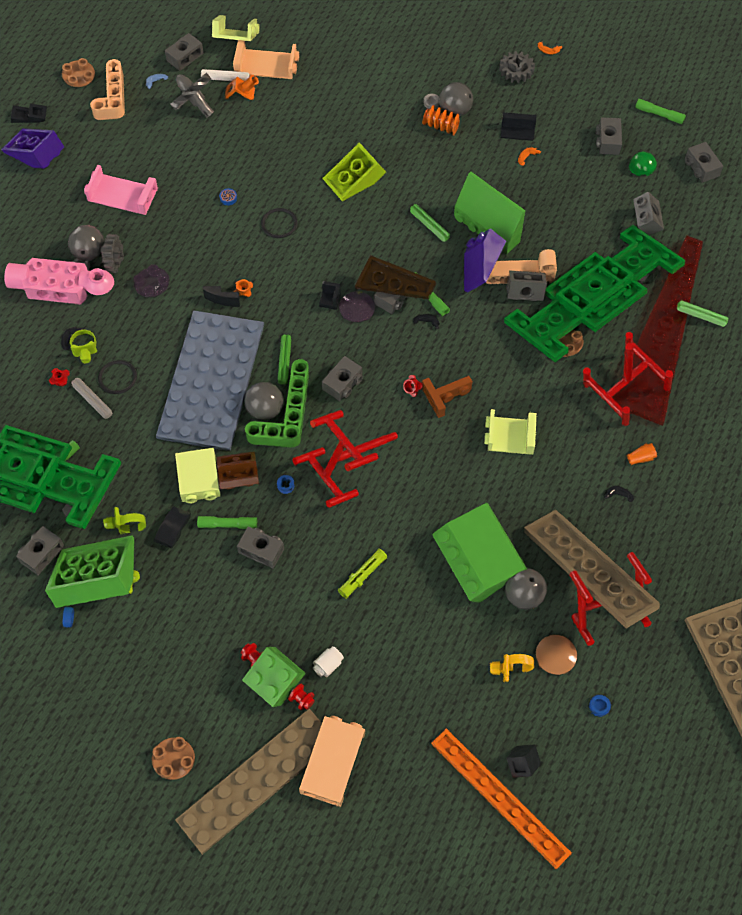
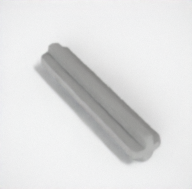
[71,378,113,419]

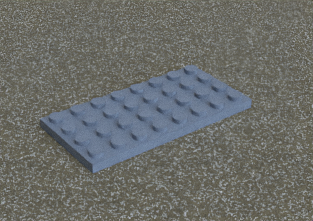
[156,311,264,451]

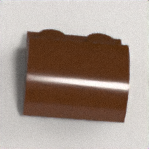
[217,451,259,489]

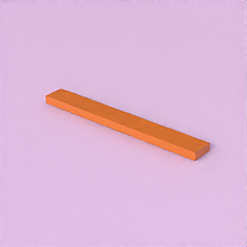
[431,728,572,869]

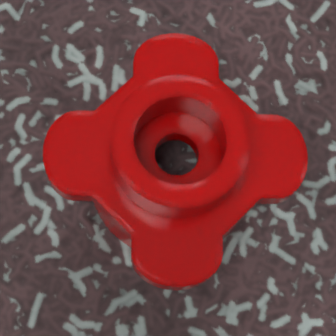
[49,368,70,386]
[403,375,423,397]

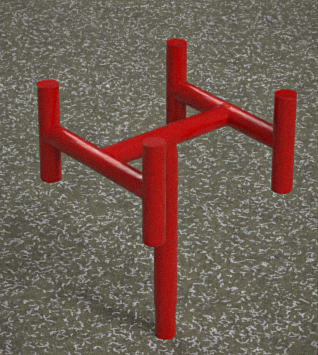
[583,332,673,426]
[292,410,398,508]
[569,552,652,646]

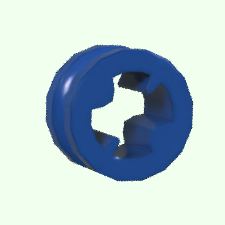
[277,475,294,494]

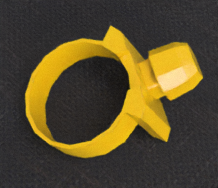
[490,654,534,682]

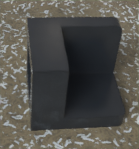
[319,281,341,310]
[507,745,541,777]

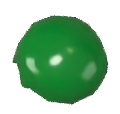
[629,151,657,176]

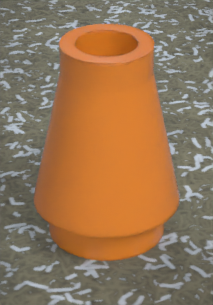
[627,443,657,465]

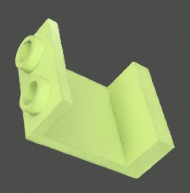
[212,15,259,41]
[484,409,537,455]
[175,448,221,503]

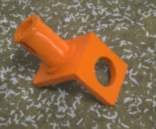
[225,75,259,100]

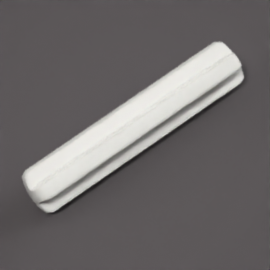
[201,69,249,81]

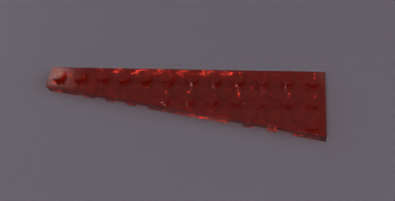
[613,235,703,426]

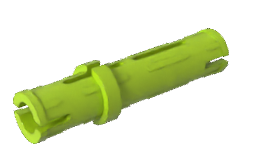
[338,549,387,599]

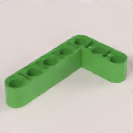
[245,359,309,447]

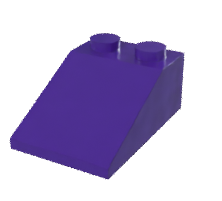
[1,128,64,169]
[464,228,506,292]

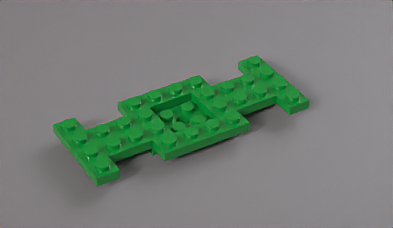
[504,225,685,362]
[0,425,121,529]

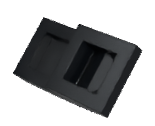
[11,104,47,123]
[203,286,240,307]
[154,506,191,549]

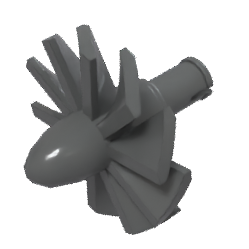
[170,72,214,118]

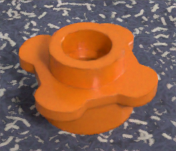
[234,279,253,297]

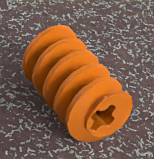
[422,105,460,135]

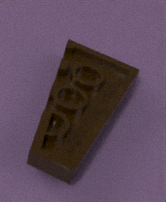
[355,255,436,300]

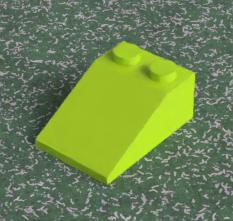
[322,143,386,201]

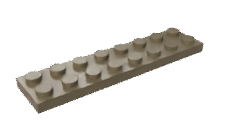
[524,510,660,628]
[175,709,322,855]

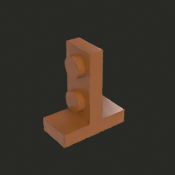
[422,376,473,418]

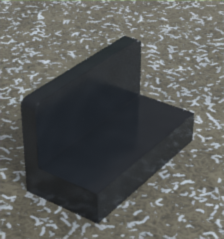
[501,112,537,141]

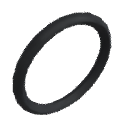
[261,208,298,238]
[98,360,137,394]

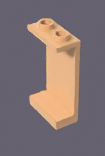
[233,40,299,79]
[299,716,365,807]

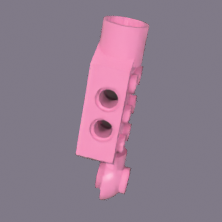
[5,258,114,304]

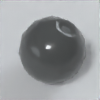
[439,82,473,117]
[68,225,105,261]
[244,382,284,420]
[505,568,547,610]

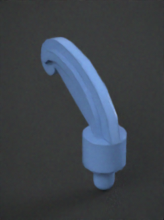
[146,74,168,89]

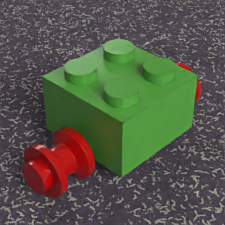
[241,643,315,710]

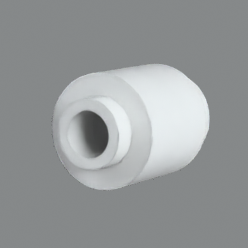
[313,646,344,677]

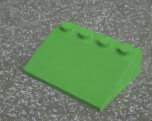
[454,172,525,255]
[432,503,527,603]
[45,535,134,608]

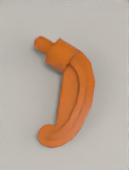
[538,42,562,55]
[518,147,541,166]

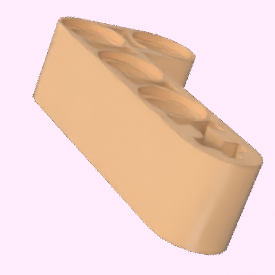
[90,59,125,120]
[486,249,557,284]

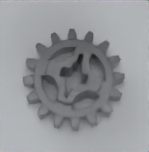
[499,51,535,83]
[101,234,124,273]

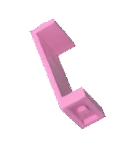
[84,165,158,215]

